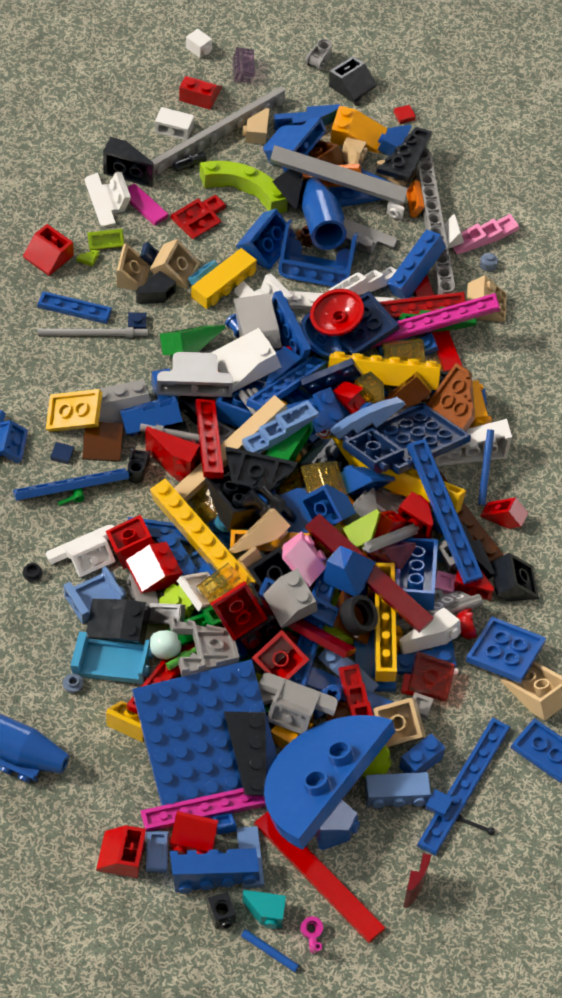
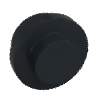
[23,563,42,582]

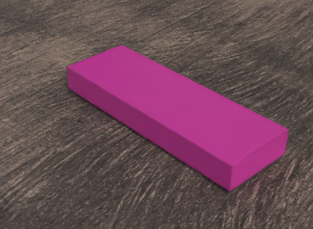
[127,183,168,226]

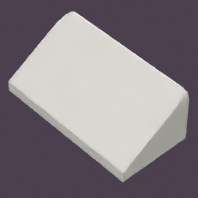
[444,214,464,249]

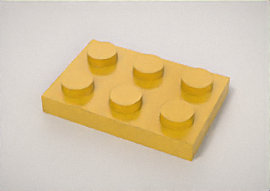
[46,389,103,432]

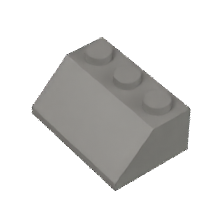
[99,379,150,427]

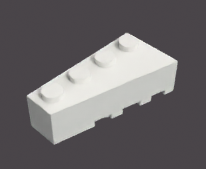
[434,419,512,466]

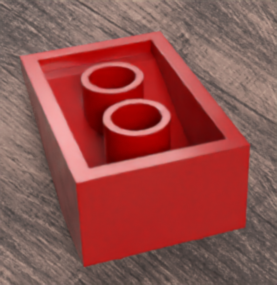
[145,426,200,482]
[210,581,268,641]

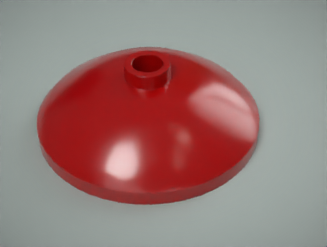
[310,289,364,336]

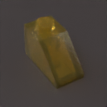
[354,371,385,404]

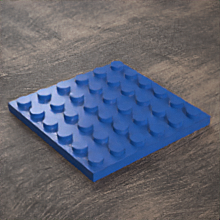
[132,659,277,806]

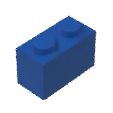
[399,733,445,773]

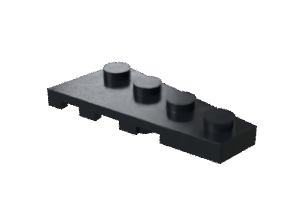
[376,127,432,182]
[223,711,266,796]

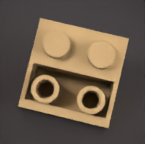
[467,275,507,322]

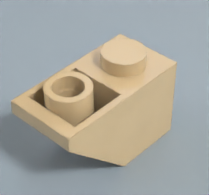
[342,137,368,164]

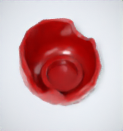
[456,608,477,640]

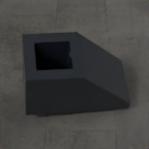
[136,271,176,304]

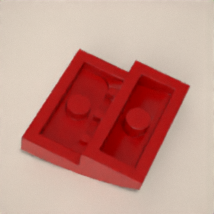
[170,198,221,239]

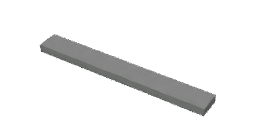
[269,145,407,205]

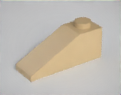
[229,509,290,553]

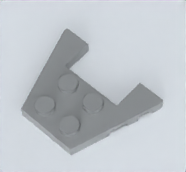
[169,616,239,676]

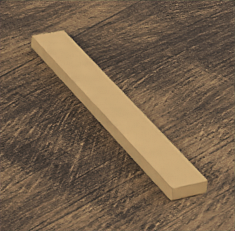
[174,395,288,502]

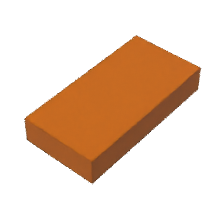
[406,180,425,218]

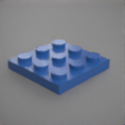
[466,617,546,684]

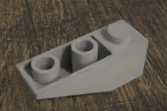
[343,487,377,526]

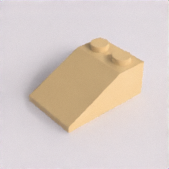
[500,661,562,720]

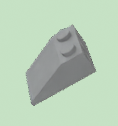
[234,293,282,349]

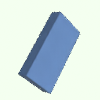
[146,831,169,873]

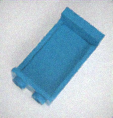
[70,631,154,684]

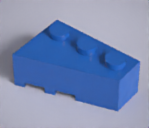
[120,395,183,436]

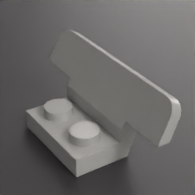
[343,219,397,254]
[258,673,338,734]

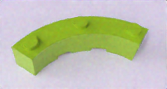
[199,161,288,213]

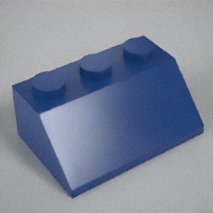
[236,209,296,270]

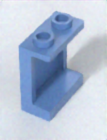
[63,566,126,624]

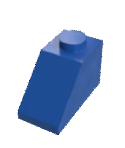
[378,125,412,156]

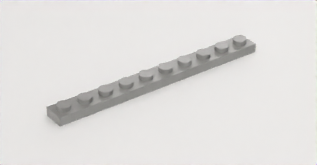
[151,86,285,176]

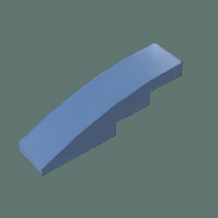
[328,397,406,440]
[242,401,318,454]

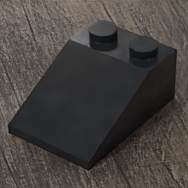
[103,137,154,188]
[205,473,261,531]
[86,598,151,645]

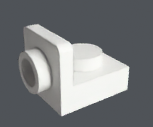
[386,201,405,220]

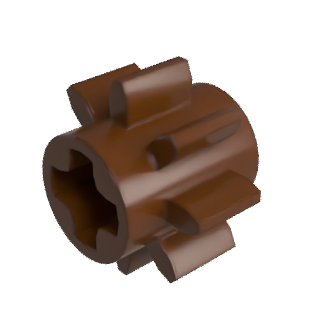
[296,226,313,248]

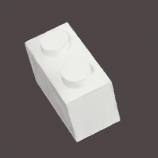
[155,107,194,140]

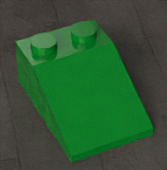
[160,325,226,358]

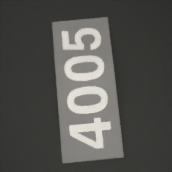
[426,590,471,615]

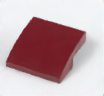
[403,853,431,908]

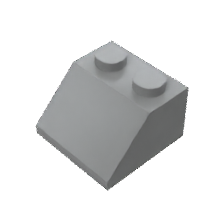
[263,569,318,629]

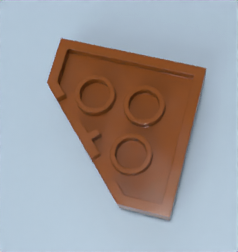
[426,363,475,432]

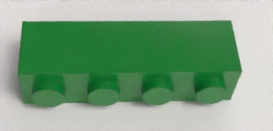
[264,421,313,490]

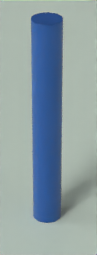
[241,929,299,973]

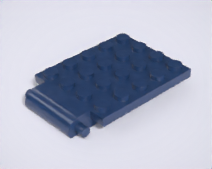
[343,403,471,475]

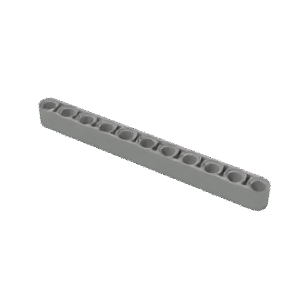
[416,148,455,295]

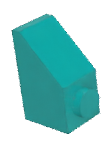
[242,890,286,929]

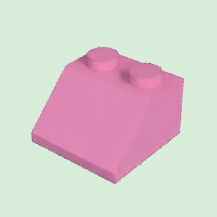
[282,531,327,587]

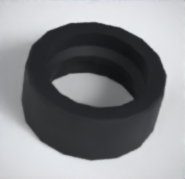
[340,595,378,635]

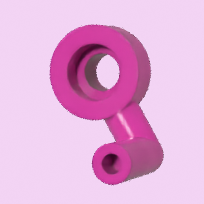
[300,916,323,954]

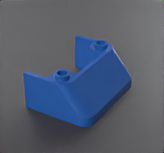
[278,220,359,287]

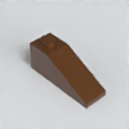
[379,372,431,408]

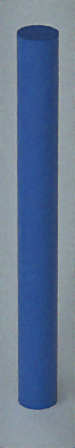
[478,429,495,506]

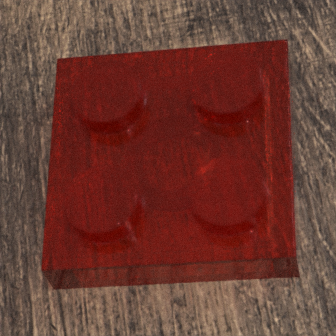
[408,651,455,702]

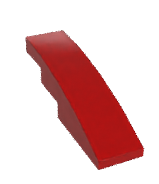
[338,664,373,716]

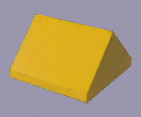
[106,701,144,742]

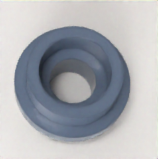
[63,674,83,693]

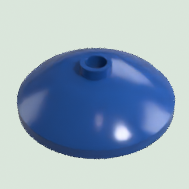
[300,313,347,359]

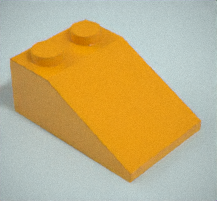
[330,106,387,154]

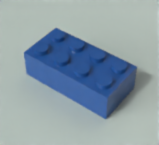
[396,538,438,611]

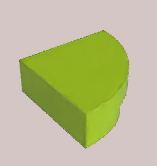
[76,250,100,267]

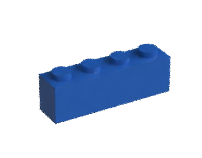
[387,229,446,299]

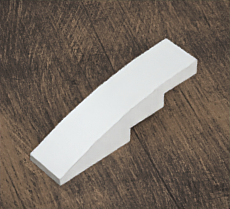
[329,266,396,295]

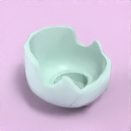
[150,630,181,660]

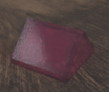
[363,541,416,570]

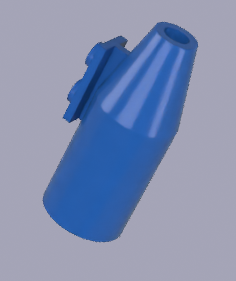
[302,178,347,250]
[0,714,70,783]

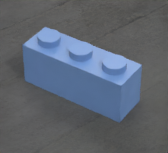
[364,772,431,809]

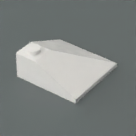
[211,328,281,393]

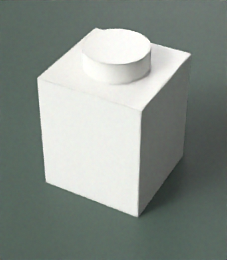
[186,29,212,58]

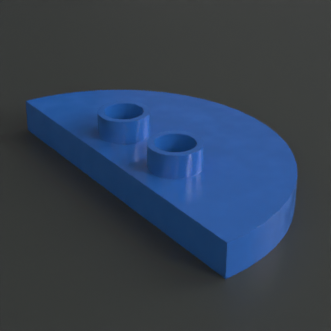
[264,715,396,850]

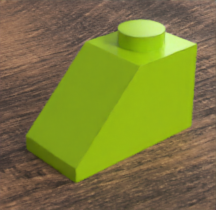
[343,509,381,551]

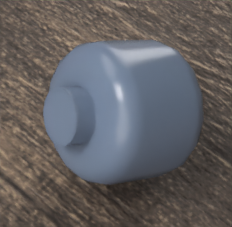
[480,253,498,272]

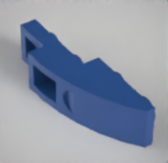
[273,104,340,130]

